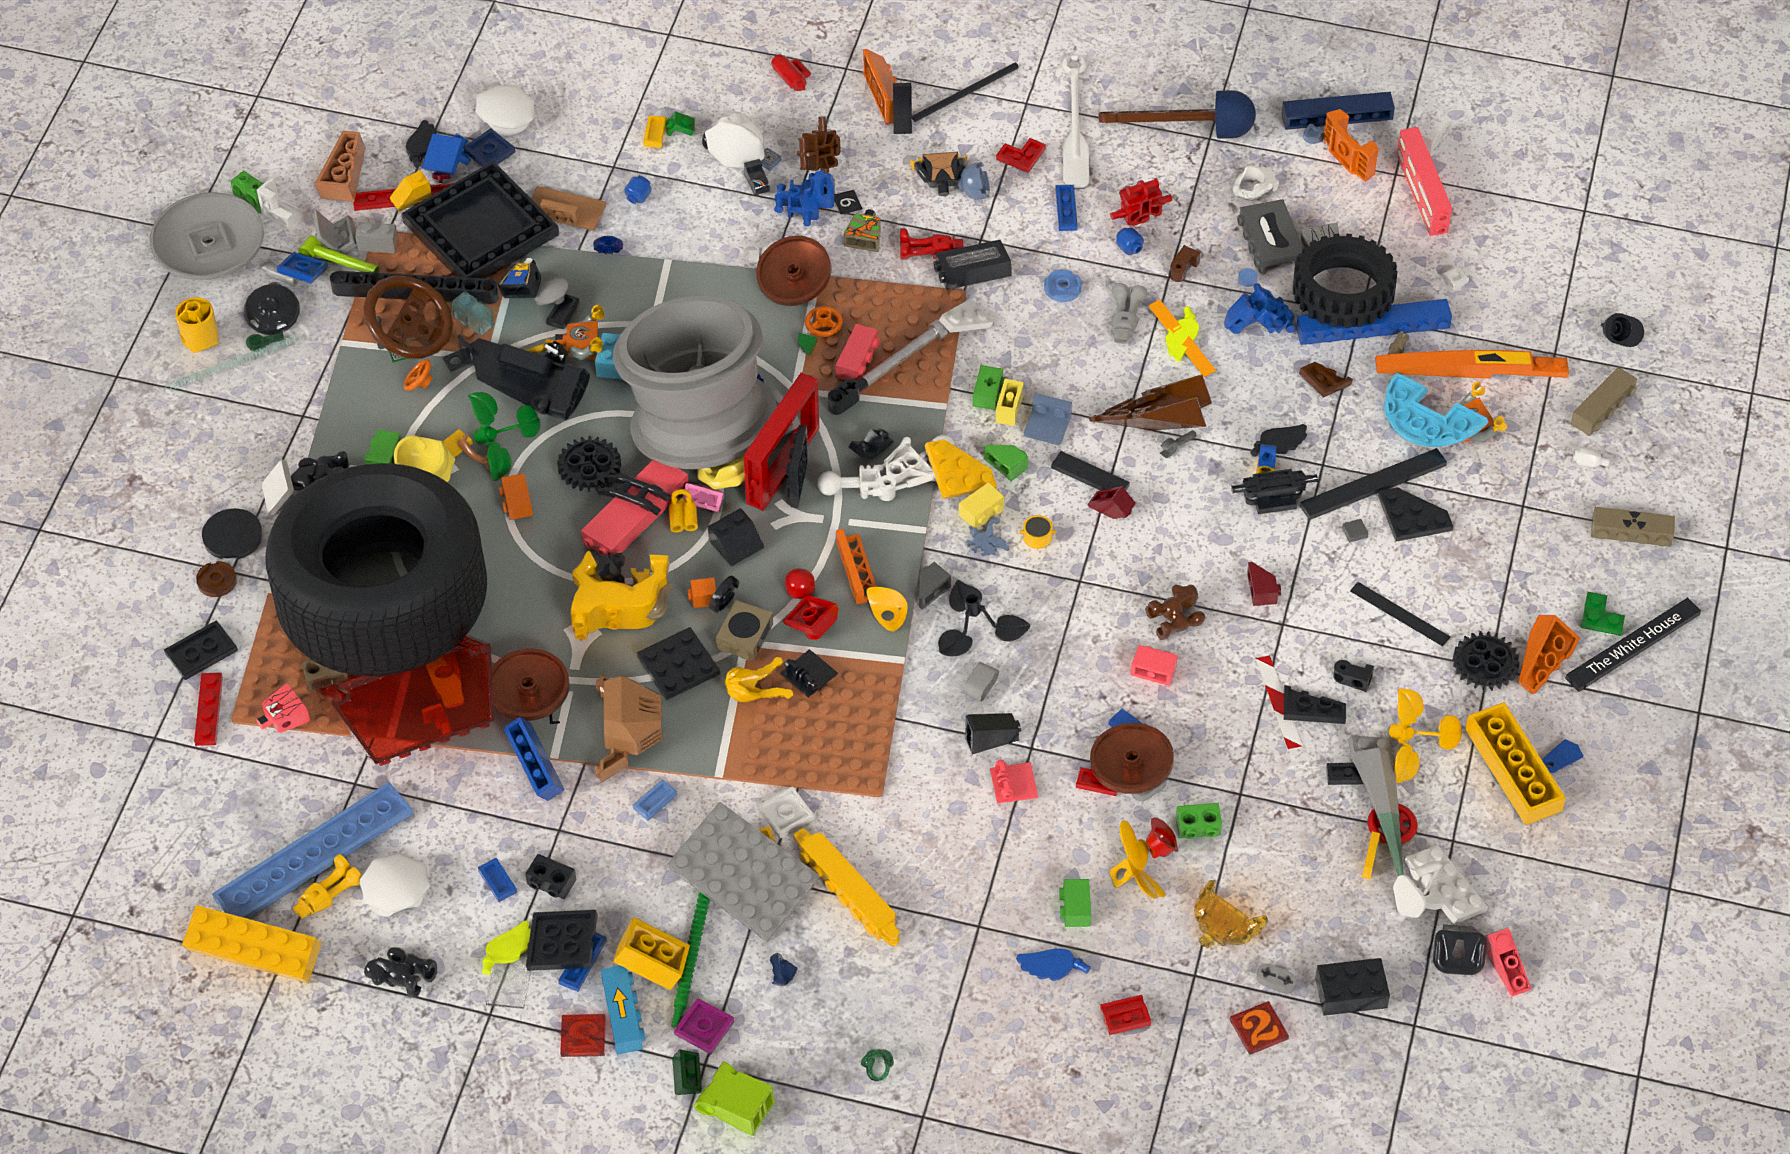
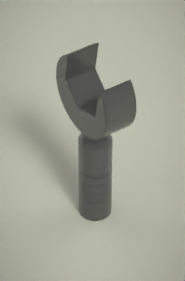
[1160,430,1197,458]

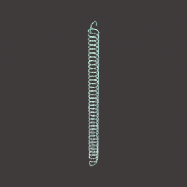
[165,335,302,390]

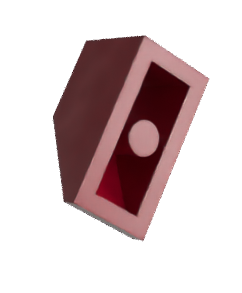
[1087,486,1136,519]
[1247,562,1281,606]

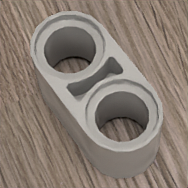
[962,662,999,702]

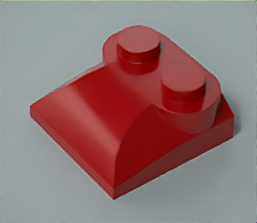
[783,595,839,640]

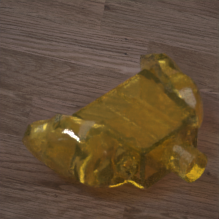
[1194,880,1269,949]

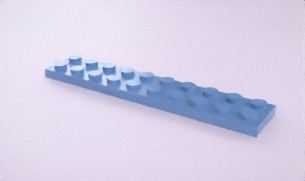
[212,782,414,919]

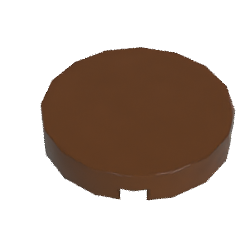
[196,561,237,597]

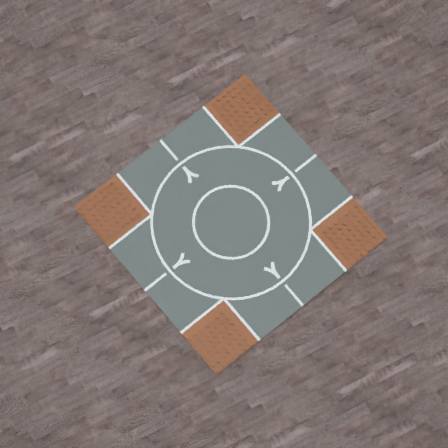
[231,232,966,797]

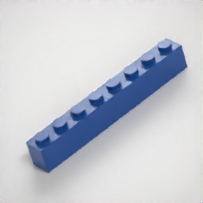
[1296,299,1452,345]

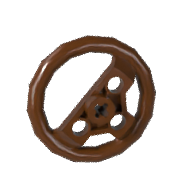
[363,275,453,359]

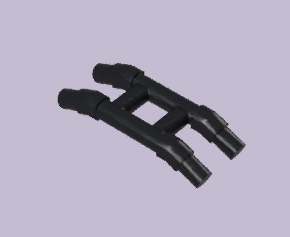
[597,473,671,516]

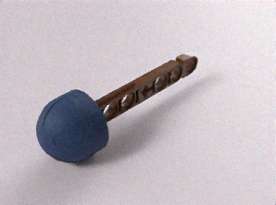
[1098,90,1256,139]

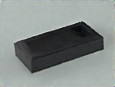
[546,294,580,330]

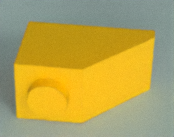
[390,170,432,212]

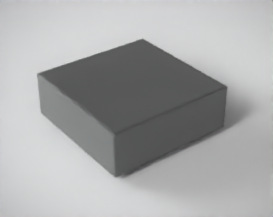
[1342,519,1369,543]

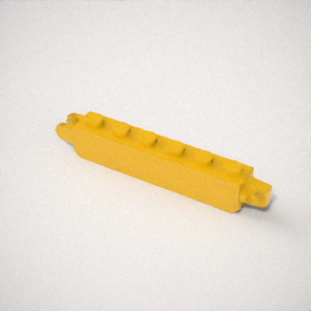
[793,828,900,947]

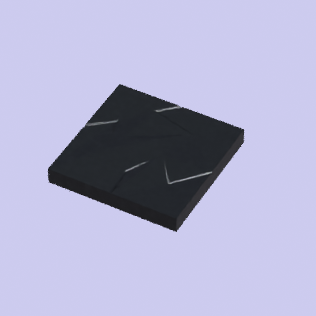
[402,161,559,279]

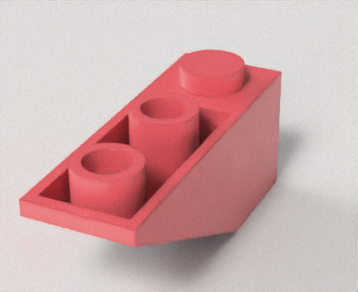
[1485,928,1531,997]

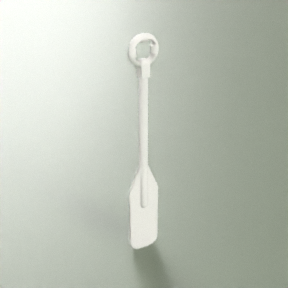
[1062,54,1089,188]

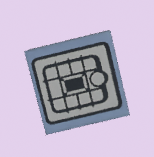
[761,148,781,171]

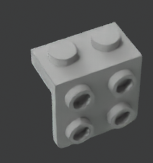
[313,210,357,254]

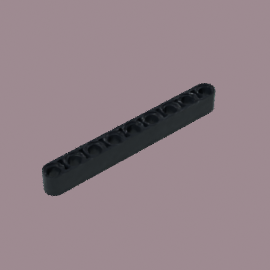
[330,271,499,304]

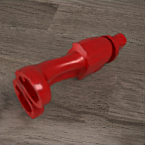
[900,228,963,260]

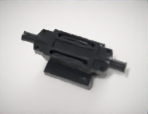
[1231,469,1318,514]

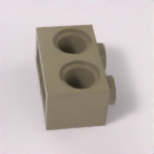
[301,659,349,693]

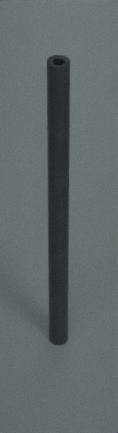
[912,62,1019,122]

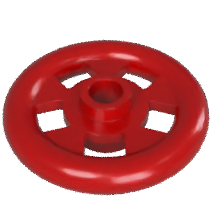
[1367,803,1418,844]

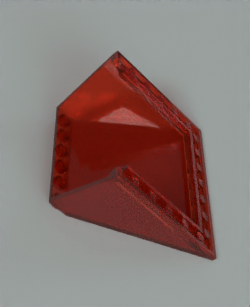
[316,635,494,766]

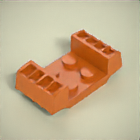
[1323,109,1379,182]

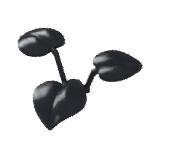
[938,580,1031,657]

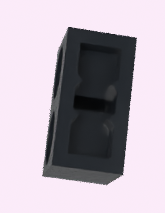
[525,854,577,900]

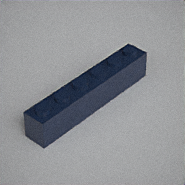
[1281,91,1395,130]

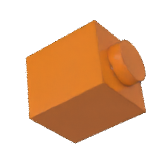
[687,577,716,608]

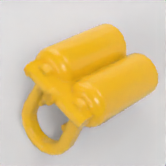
[669,489,698,533]

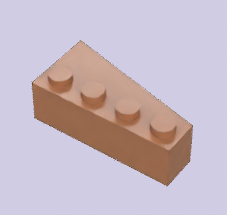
[315,131,366,202]

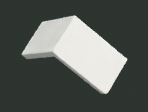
[257,177,304,231]

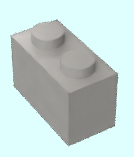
[355,222,398,253]

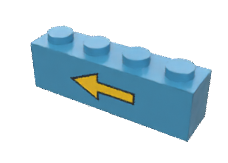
[601,965,646,1054]

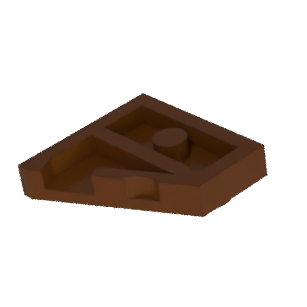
[1299,362,1353,398]

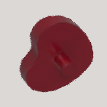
[432,172,451,183]

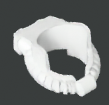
[1232,165,1279,200]

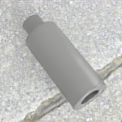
[263,263,299,287]

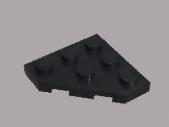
[1378,487,1453,542]

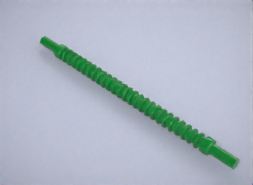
[671,892,710,1028]

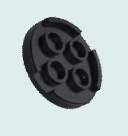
[202,508,262,559]

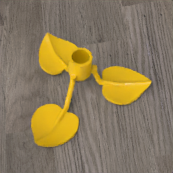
[1389,688,1462,783]

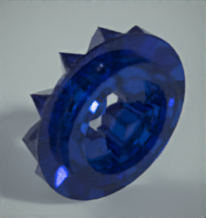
[593,236,623,255]

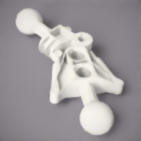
[817,435,955,501]

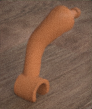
[458,433,490,470]

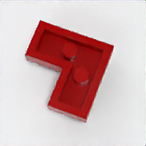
[996,138,1046,173]

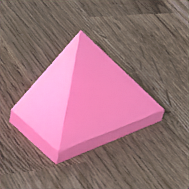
[683,483,724,512]

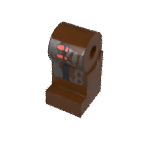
[1170,245,1201,282]

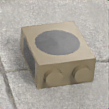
[716,600,773,661]

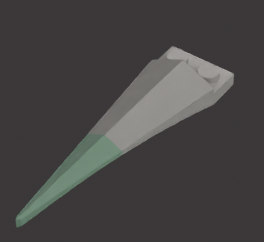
[1348,735,1404,877]

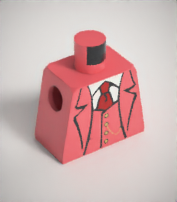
[256,683,310,733]

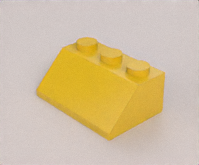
[613,917,690,990]

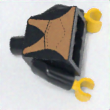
[910,151,968,196]

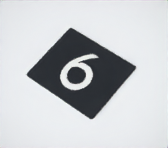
[835,190,862,215]

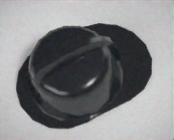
[1600,313,1644,347]

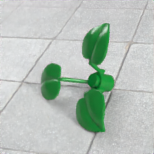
[468,392,540,481]

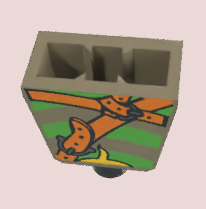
[844,209,881,252]

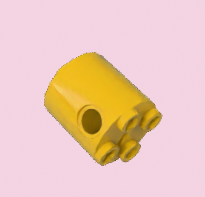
[175,297,219,353]

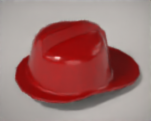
[1146,817,1179,858]

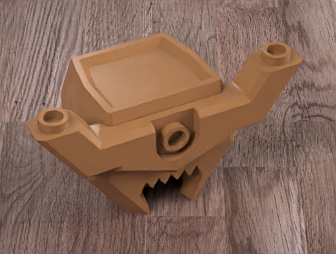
[596,674,663,783]

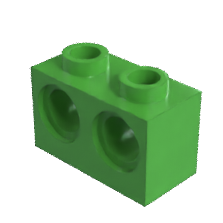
[230,170,263,213]
[1176,803,1222,839]

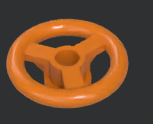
[805,306,843,337]
[404,359,432,391]

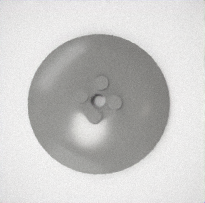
[150,192,264,280]

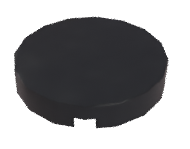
[709,576,739,613]

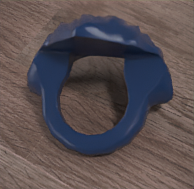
[770,953,798,986]

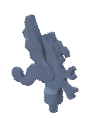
[966,517,1009,556]

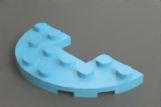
[1384,372,1488,447]

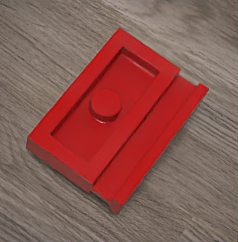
[1100,995,1151,1035]

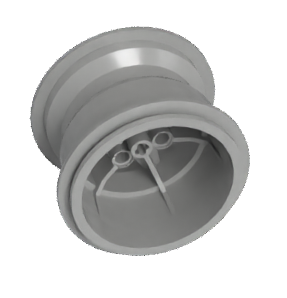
[613,296,777,469]

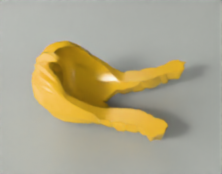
[724,657,793,702]

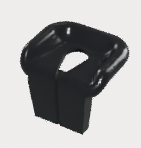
[1433,924,1487,975]

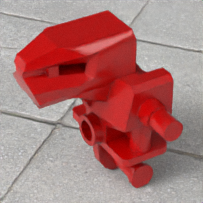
[1110,178,1173,226]

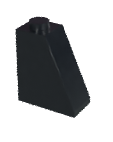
[965,713,1021,755]

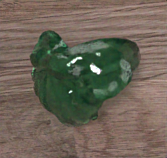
[861,1049,894,1082]

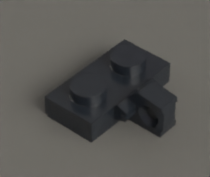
[596,553,625,584]

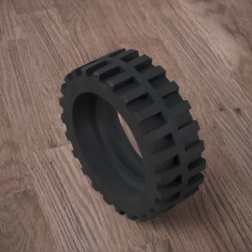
[1293,233,1398,328]

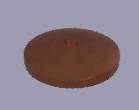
[756,236,832,306]
[486,648,570,721]
[1090,723,1174,794]

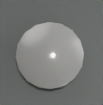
[534,276,569,305]

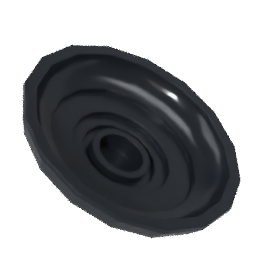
[244,284,300,335]

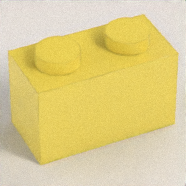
[996,379,1024,426]
[959,482,1004,528]

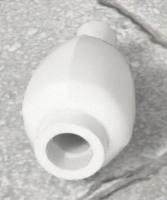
[1572,447,1609,468]

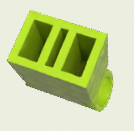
[694,1062,775,1136]

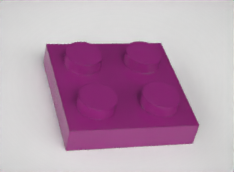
[674,998,735,1054]

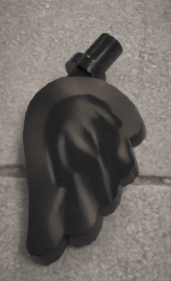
[406,120,437,168]
[1250,424,1307,457]

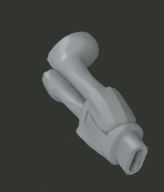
[1111,283,1147,344]

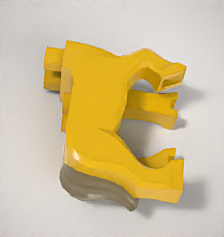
[571,551,674,640]

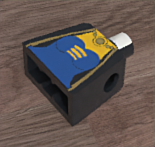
[497,258,541,298]

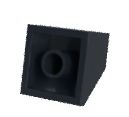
[708,508,764,566]

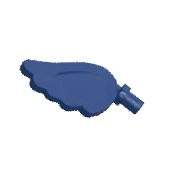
[1016,948,1091,981]

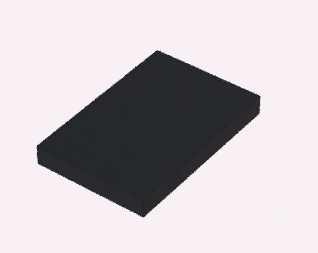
[164,620,238,680]

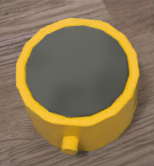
[1020,515,1056,549]

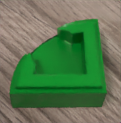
[798,333,817,356]

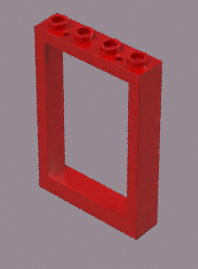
[744,372,820,511]

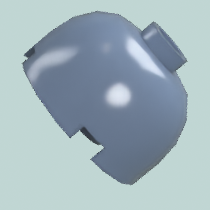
[958,162,990,200]

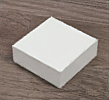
[1442,266,1469,290]

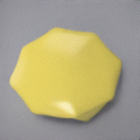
[394,435,455,482]
[697,456,745,490]

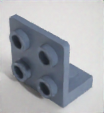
[1023,393,1072,445]

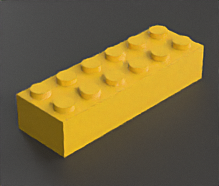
[1465,702,1566,826]
[182,905,322,984]

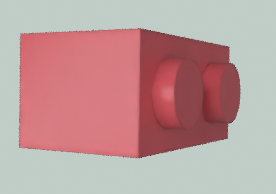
[1131,645,1178,686]

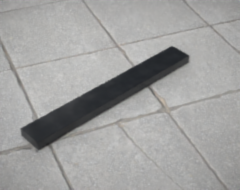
[1300,448,1447,520]

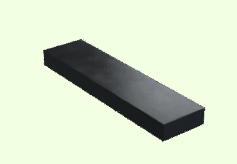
[1051,451,1130,491]

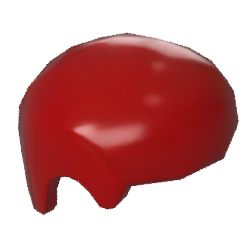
[785,568,815,599]

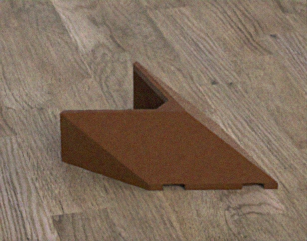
[1089,374,1212,430]

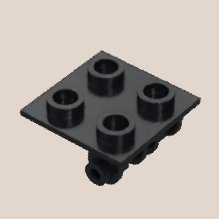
[780,649,838,698]

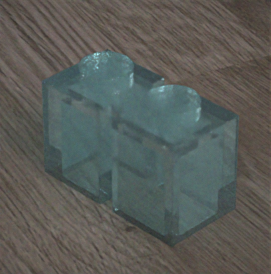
[451,291,494,335]

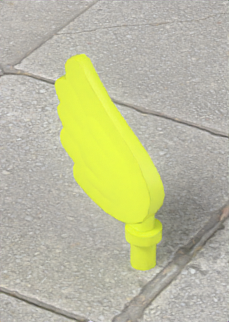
[1165,306,1199,361]
[482,921,531,975]

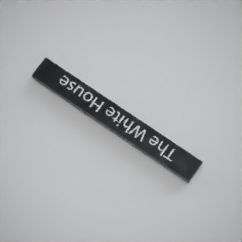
[1565,597,1701,692]

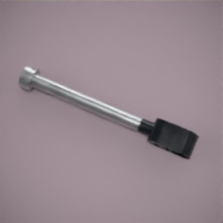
[828,319,948,415]

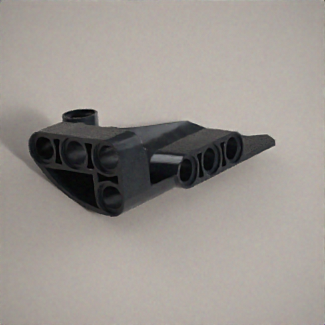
[470,338,590,421]

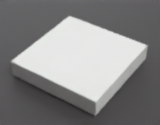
[261,460,294,515]
[757,786,815,839]

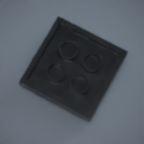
[786,425,808,508]
[637,627,720,700]
[526,910,598,971]

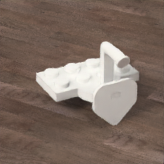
[1393,845,1488,924]

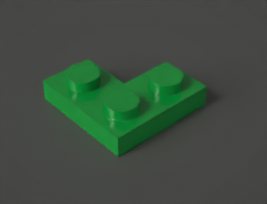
[1581,592,1625,636]

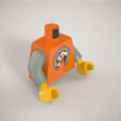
[555,304,605,360]
[1459,381,1507,442]

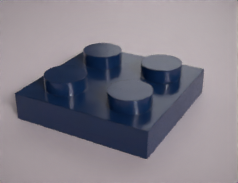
[463,128,516,167]

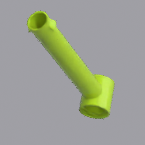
[298,235,380,273]

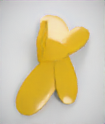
[1109,820,1166,899]

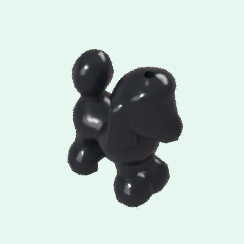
[291,451,349,491]
[364,947,437,998]

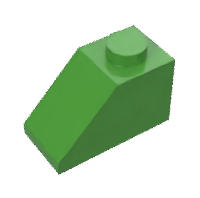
[984,445,1028,481]

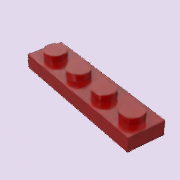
[194,673,223,746]

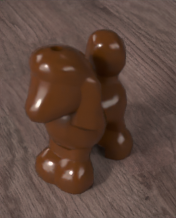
[1145,584,1205,640]

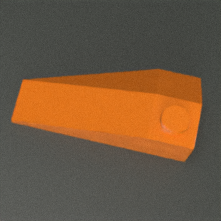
[1519,615,1580,694]

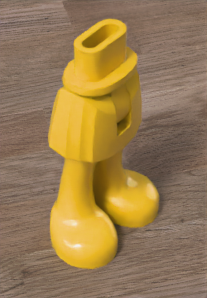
[292,854,362,919]

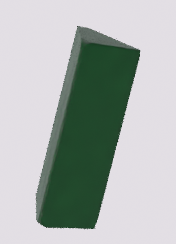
[672,1049,702,1095]

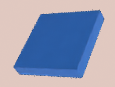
[422,134,465,175]
[277,252,328,283]

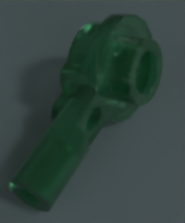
[246,332,285,352]

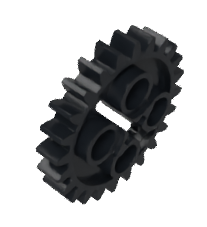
[557,436,621,492]
[1452,631,1520,691]

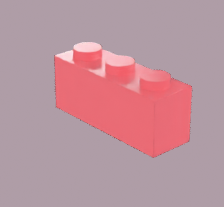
[835,324,880,380]

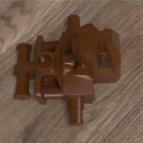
[797,116,841,174]

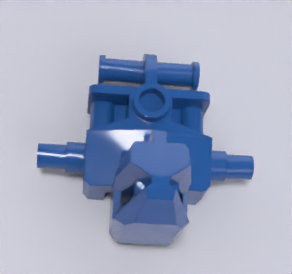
[774,170,835,226]
[1224,283,1295,334]

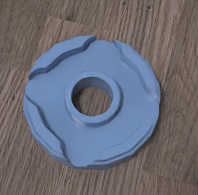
[1044,269,1082,302]

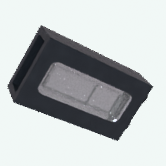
[933,239,1012,290]

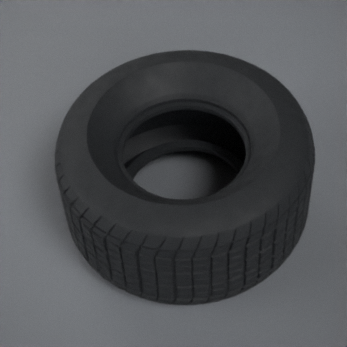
[265,463,487,676]

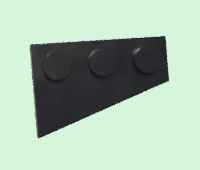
[1283,684,1346,724]

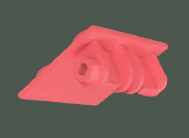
[990,760,1038,804]

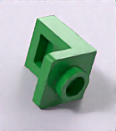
[665,111,695,136]

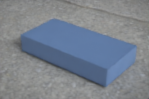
[633,779,677,821]

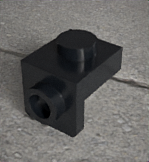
[544,341,569,365]

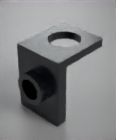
[443,334,472,372]

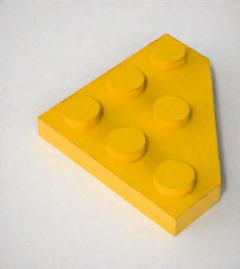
[924,439,997,499]

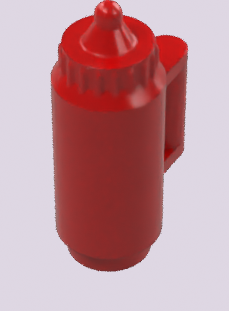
[771,54,811,91]

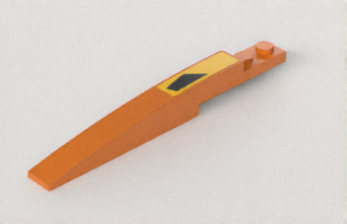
[1375,350,1569,379]

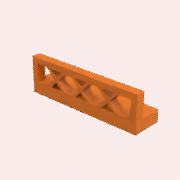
[836,529,877,605]

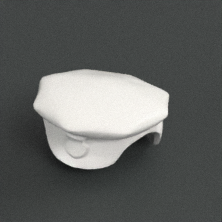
[476,85,534,136]
[705,117,765,169]
[360,853,430,917]

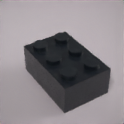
[1315,958,1390,1016]

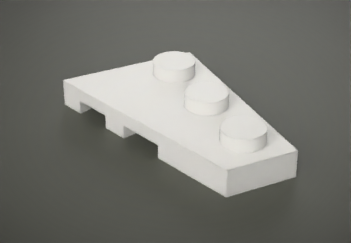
[939,299,993,333]

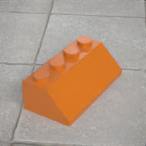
[863,49,897,125]

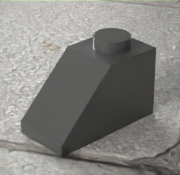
[919,562,951,610]

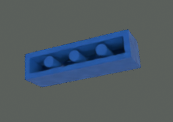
[503,717,565,801]

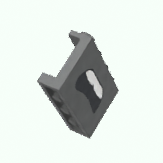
[1237,199,1303,274]

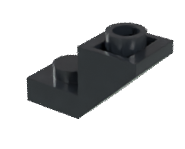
[849,428,894,459]

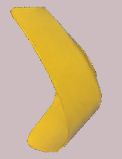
[866,587,908,632]

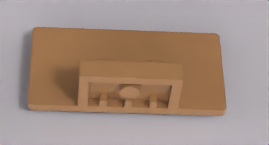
[531,186,606,231]

